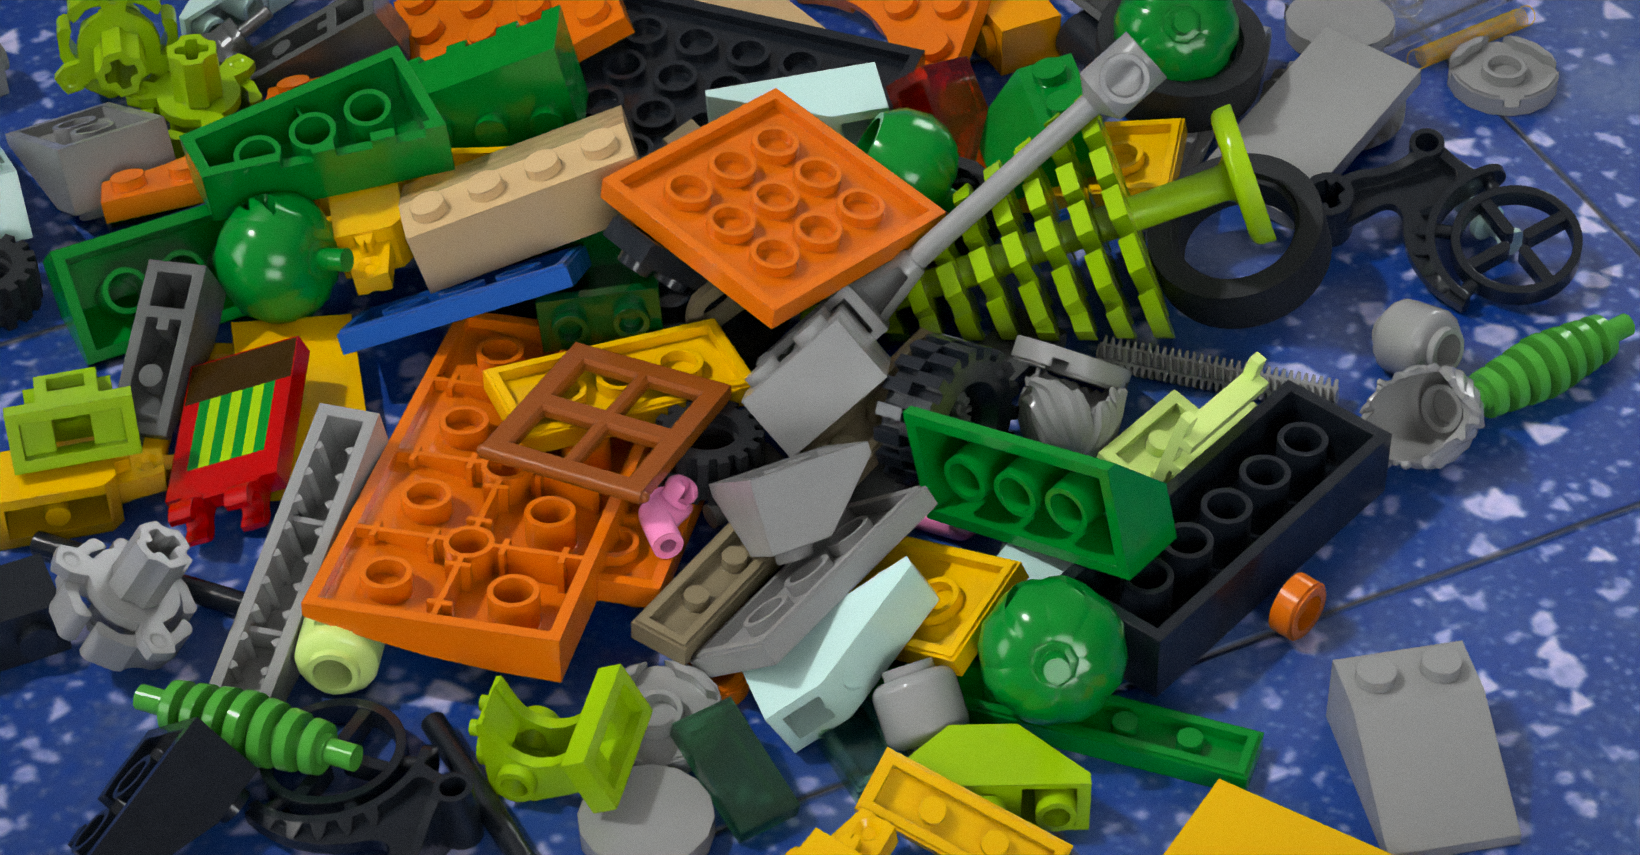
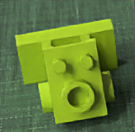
[3,367,143,475]
[468,664,653,813]

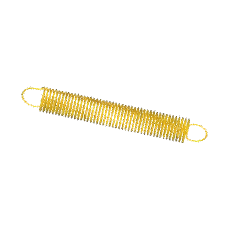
[1407,5,1535,70]

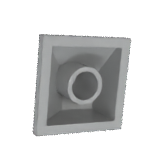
[709,441,872,565]

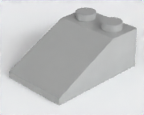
[5,102,176,221]
[1326,640,1521,855]

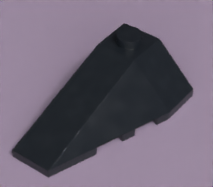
[68,717,258,855]

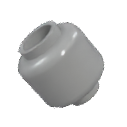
[1372,299,1464,375]
[872,657,970,752]

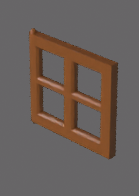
[476,342,731,505]

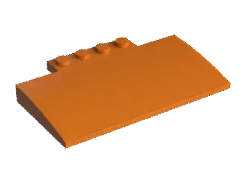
[301,312,705,683]

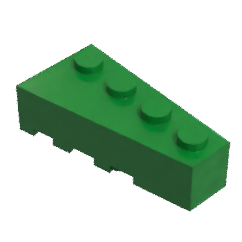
[408,5,589,148]
[179,45,455,221]

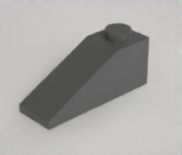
[245,0,411,94]
[118,259,226,440]

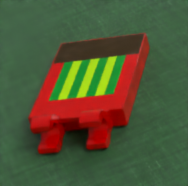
[165,335,310,547]

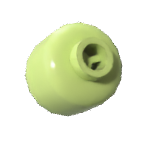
[294,617,385,695]

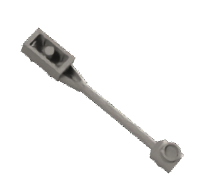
[756,31,1167,366]

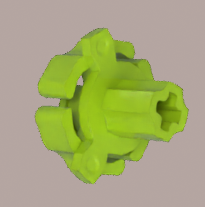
[54,0,179,98]
[126,34,263,159]

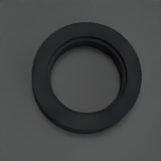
[1093,0,1266,133]
[1147,153,1332,329]

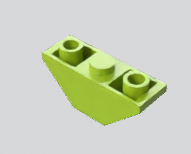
[908,723,1092,832]

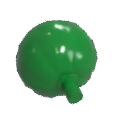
[1114,0,1239,81]
[856,108,959,213]
[215,192,354,324]
[977,575,1128,727]

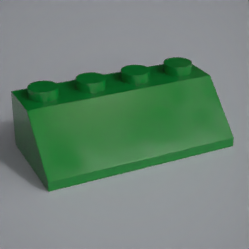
[43,204,247,366]
[903,406,1177,581]

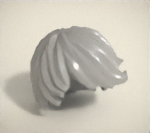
[1359,362,1485,470]
[1018,367,1128,458]

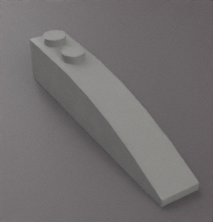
[209,403,389,702]

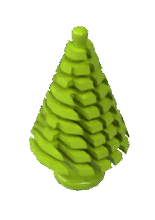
[800,95,1277,342]

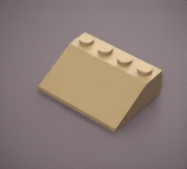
[398,105,640,294]

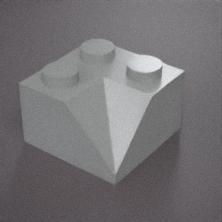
[741,302,891,457]

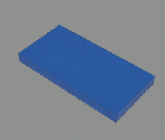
[337,244,592,355]

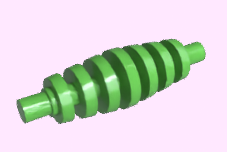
[1469,313,1635,418]
[133,680,363,776]

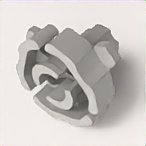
[49,521,197,672]

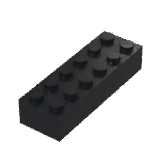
[1061,379,1392,698]

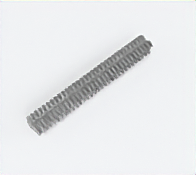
[1096,334,1339,405]

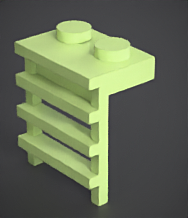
[1096,351,1269,483]

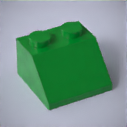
[972,53,1095,199]

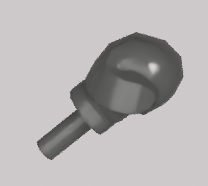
[201,5,274,66]

